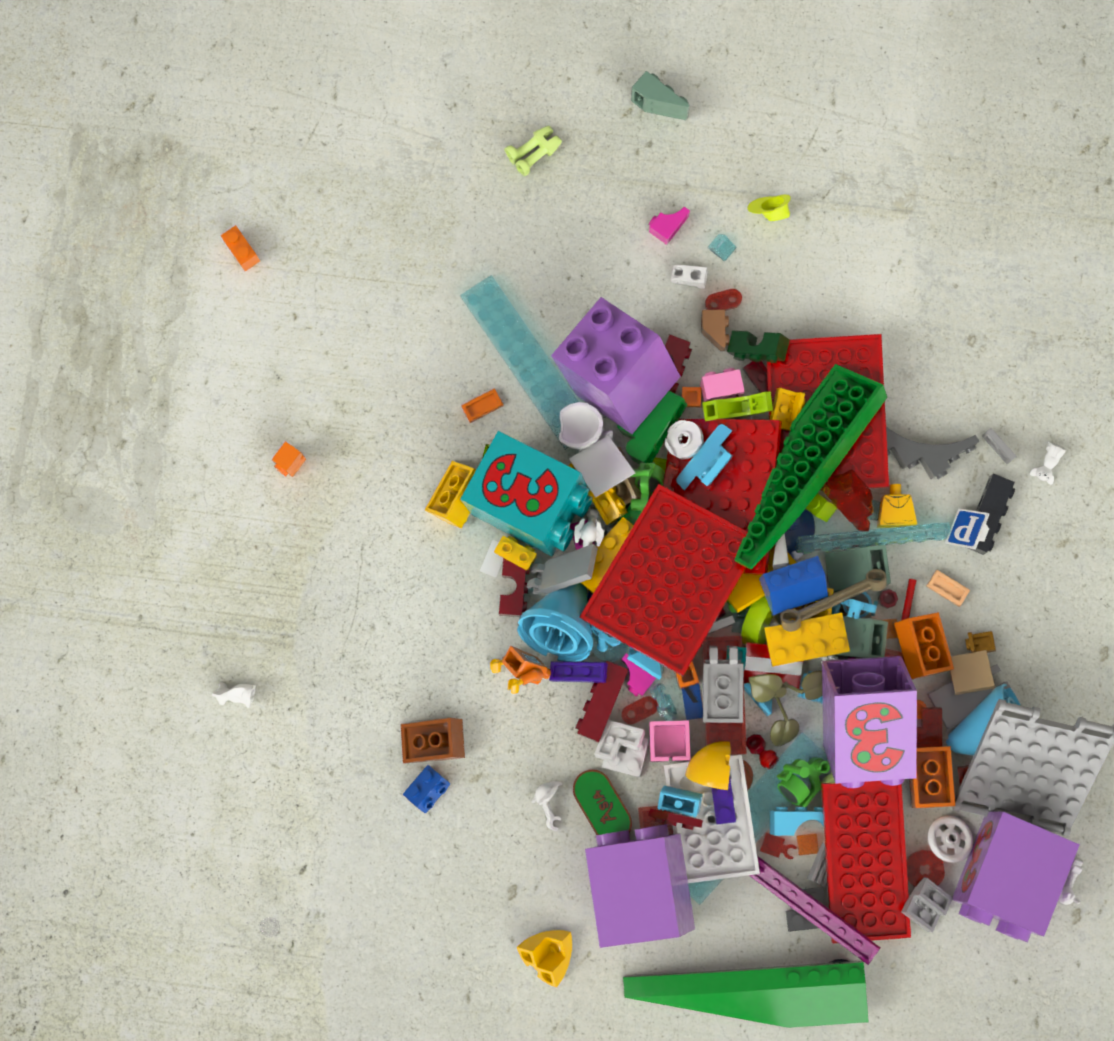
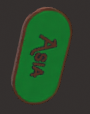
[573,770,632,835]

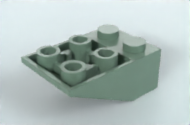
[631,71,690,121]
[825,545,891,592]
[831,614,888,659]

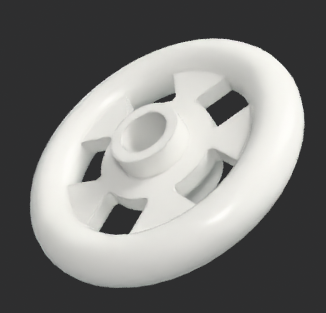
[928,816,973,863]

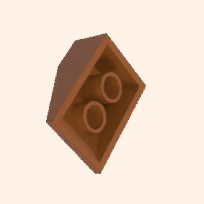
[401,718,465,764]

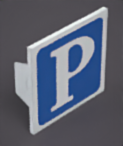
[945,508,989,550]

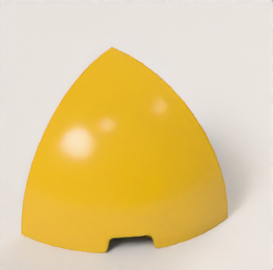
[685,741,731,790]
[517,930,572,988]

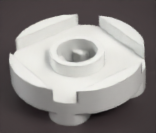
[665,420,704,460]

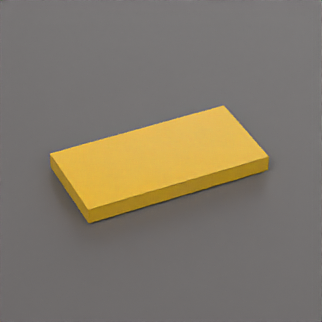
[728,545,797,613]

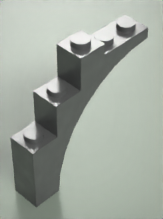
[886,426,979,479]

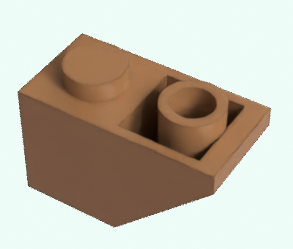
[701,310,729,351]

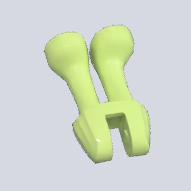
[504,126,562,176]

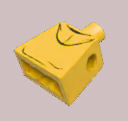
[877,484,917,528]

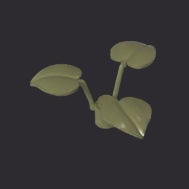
[749,671,822,747]

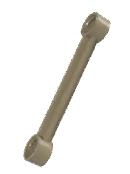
[780,569,887,632]

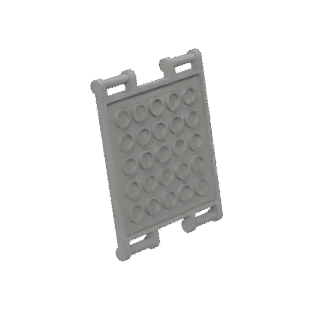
[952,699,1114,836]

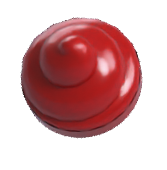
[759,750,779,770]

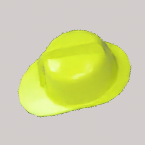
[747,194,791,221]

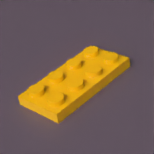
[580,517,634,593]
[764,613,850,667]

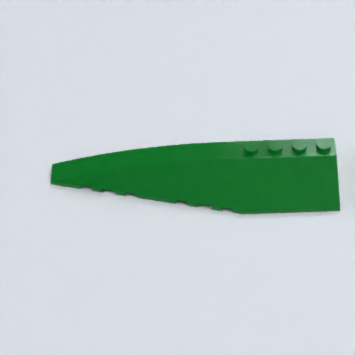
[734,364,887,569]
[623,960,869,1028]

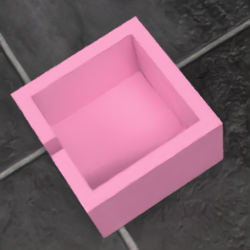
[700,368,745,402]
[649,720,691,762]

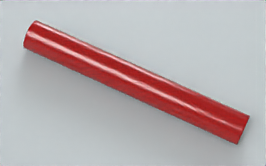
[901,579,917,621]

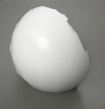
[559,402,603,450]

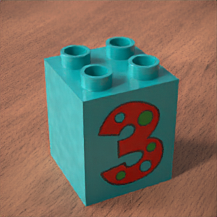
[460,431,593,557]

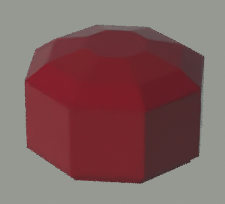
[878,589,898,609]
[746,734,766,754]

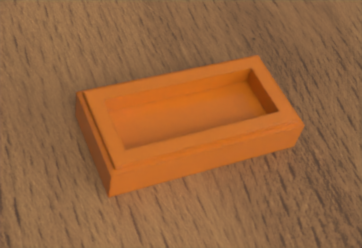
[461,388,504,423]

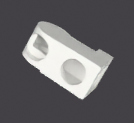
[671,265,708,289]

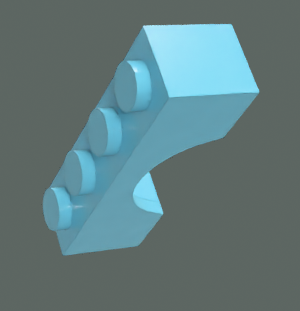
[770,806,824,836]

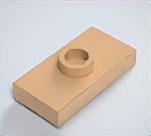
[926,570,970,607]

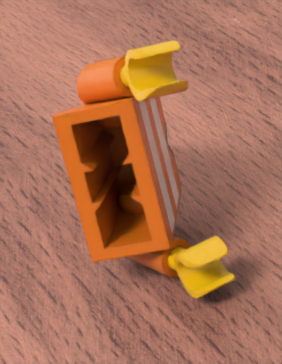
[490,646,551,694]

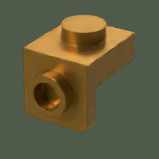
[965,631,996,653]

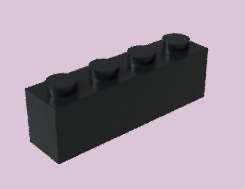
[967,473,1015,555]

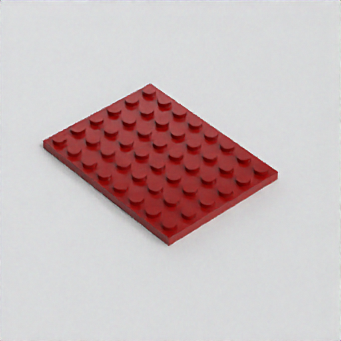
[767,334,889,491]
[664,419,782,575]
[580,484,748,676]

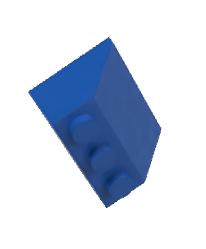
[759,556,828,615]

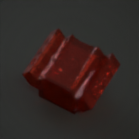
[821,469,873,532]

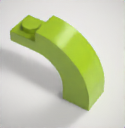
[703,392,773,421]
[741,596,774,644]

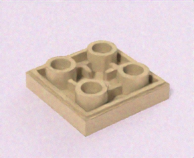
[950,650,995,695]

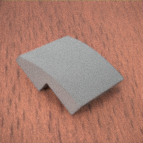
[901,878,953,932]

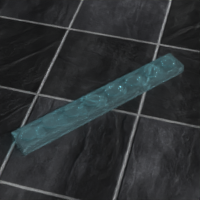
[795,522,951,554]

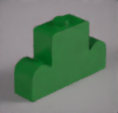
[617,391,687,464]

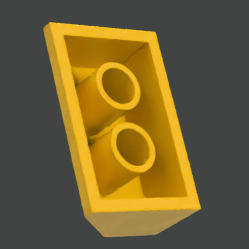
[425,461,476,529]

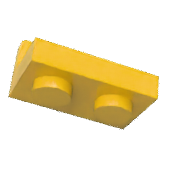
[770,388,805,431]
[588,486,628,525]
[494,536,537,570]

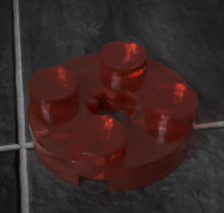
[906,850,945,887]

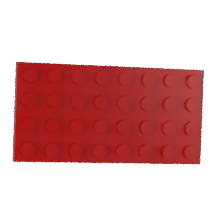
[821,781,911,944]

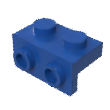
[403,765,450,813]

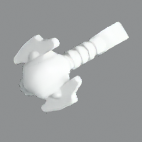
[574,509,605,547]
[531,781,563,831]
[1058,858,1083,905]

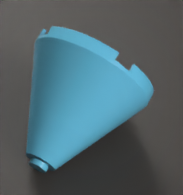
[517,583,593,662]
[946,684,1021,755]

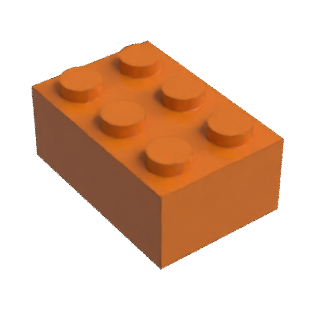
[894,612,954,679]
[909,746,955,808]

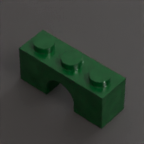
[727,330,790,363]

